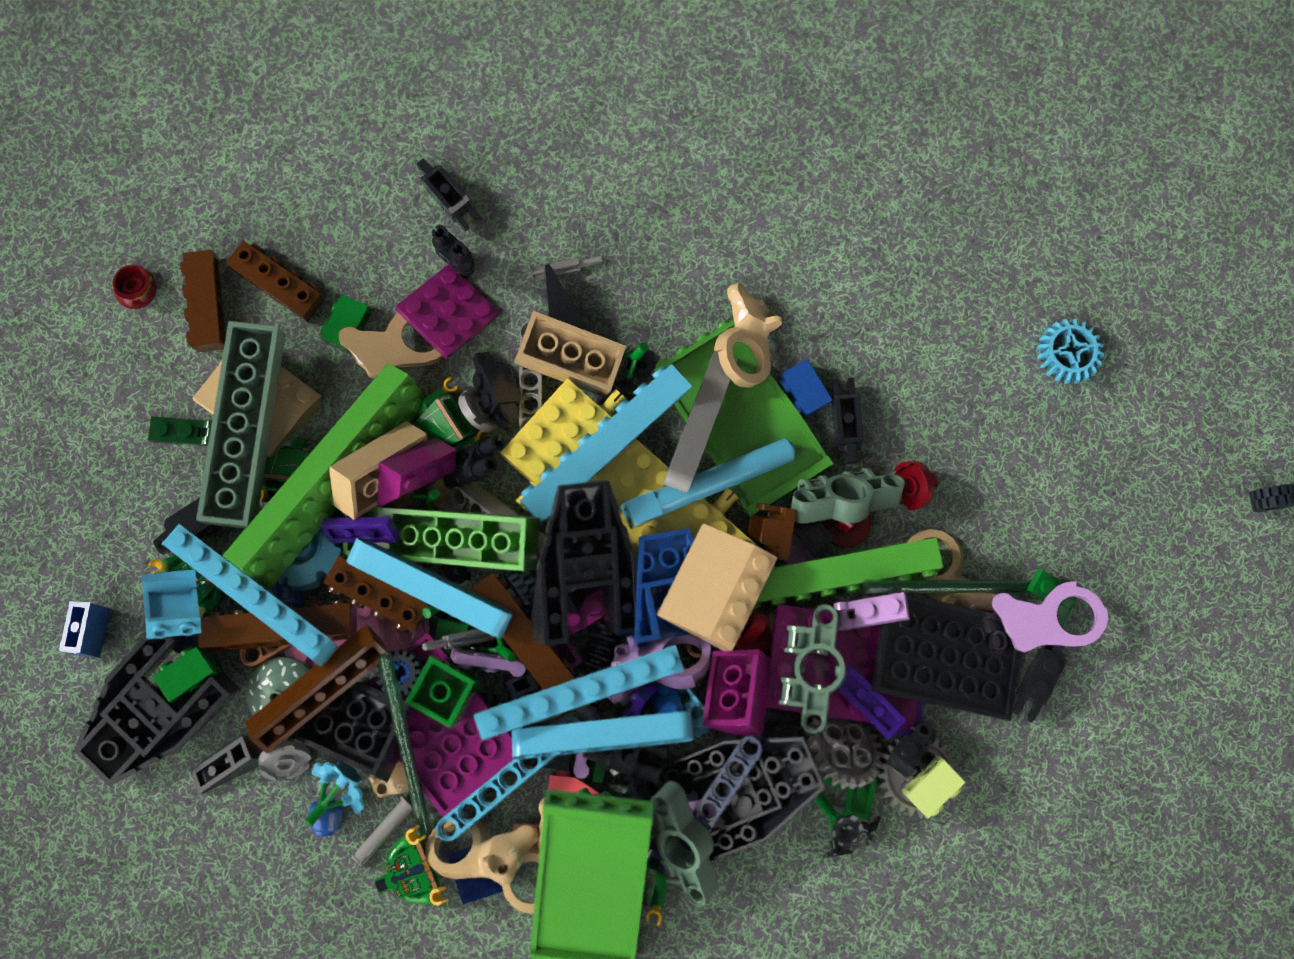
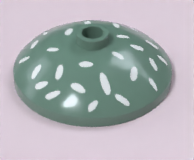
[246,657,310,715]

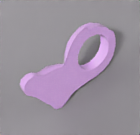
[992,581,1108,652]
[608,634,713,702]

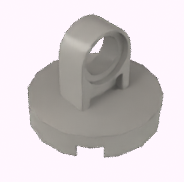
[459,387,499,433]
[258,735,311,780]

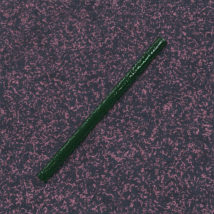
[863,580,1031,593]
[378,653,432,840]

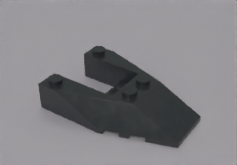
[532,480,637,646]
[73,634,240,786]

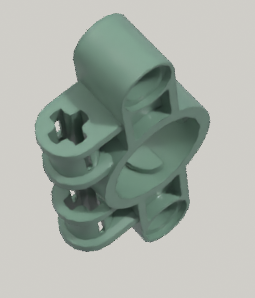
[791,468,905,523]
[778,605,846,735]
[650,781,719,907]

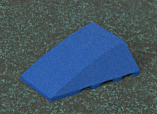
[634,528,694,644]

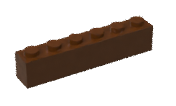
[470,573,580,715]
[198,600,357,653]
[245,624,389,754]

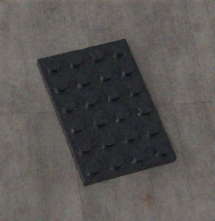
[871,589,1020,721]

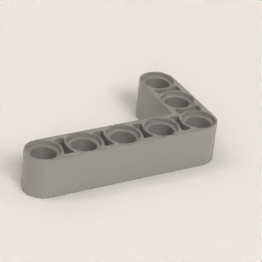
[519,322,543,430]

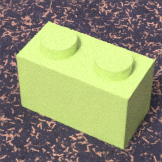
[901,755,965,818]

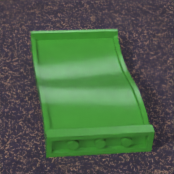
[654,320,834,520]
[530,789,654,959]

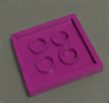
[396,265,500,360]

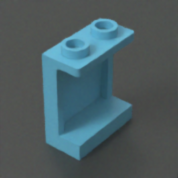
[141,570,201,639]

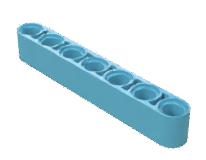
[347,537,513,638]
[512,712,694,759]
[436,716,581,841]

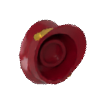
[112,265,157,309]

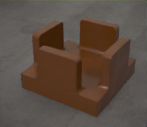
[747,503,796,560]

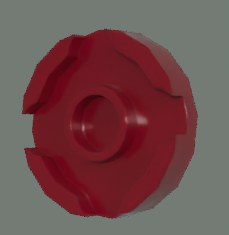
[894,460,940,510]
[822,498,872,548]
[733,609,772,653]

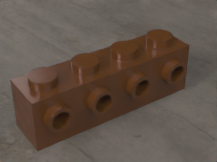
[226,240,325,323]
[180,249,226,353]
[323,555,430,633]

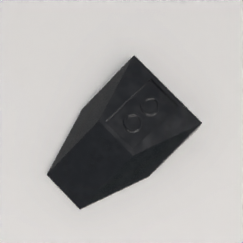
[660,737,826,861]

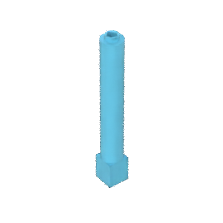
[620,438,796,530]

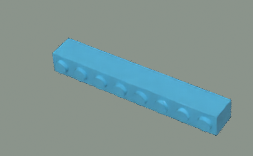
[520,364,692,525]
[162,524,338,668]
[474,645,684,740]

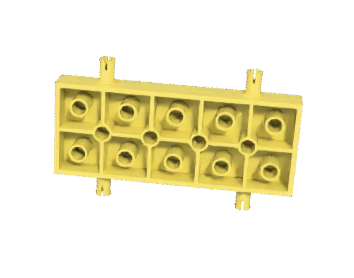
[500,378,755,567]

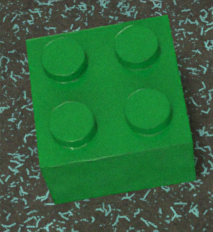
[152,646,226,703]
[405,655,482,728]

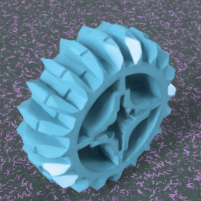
[1037,319,1105,384]

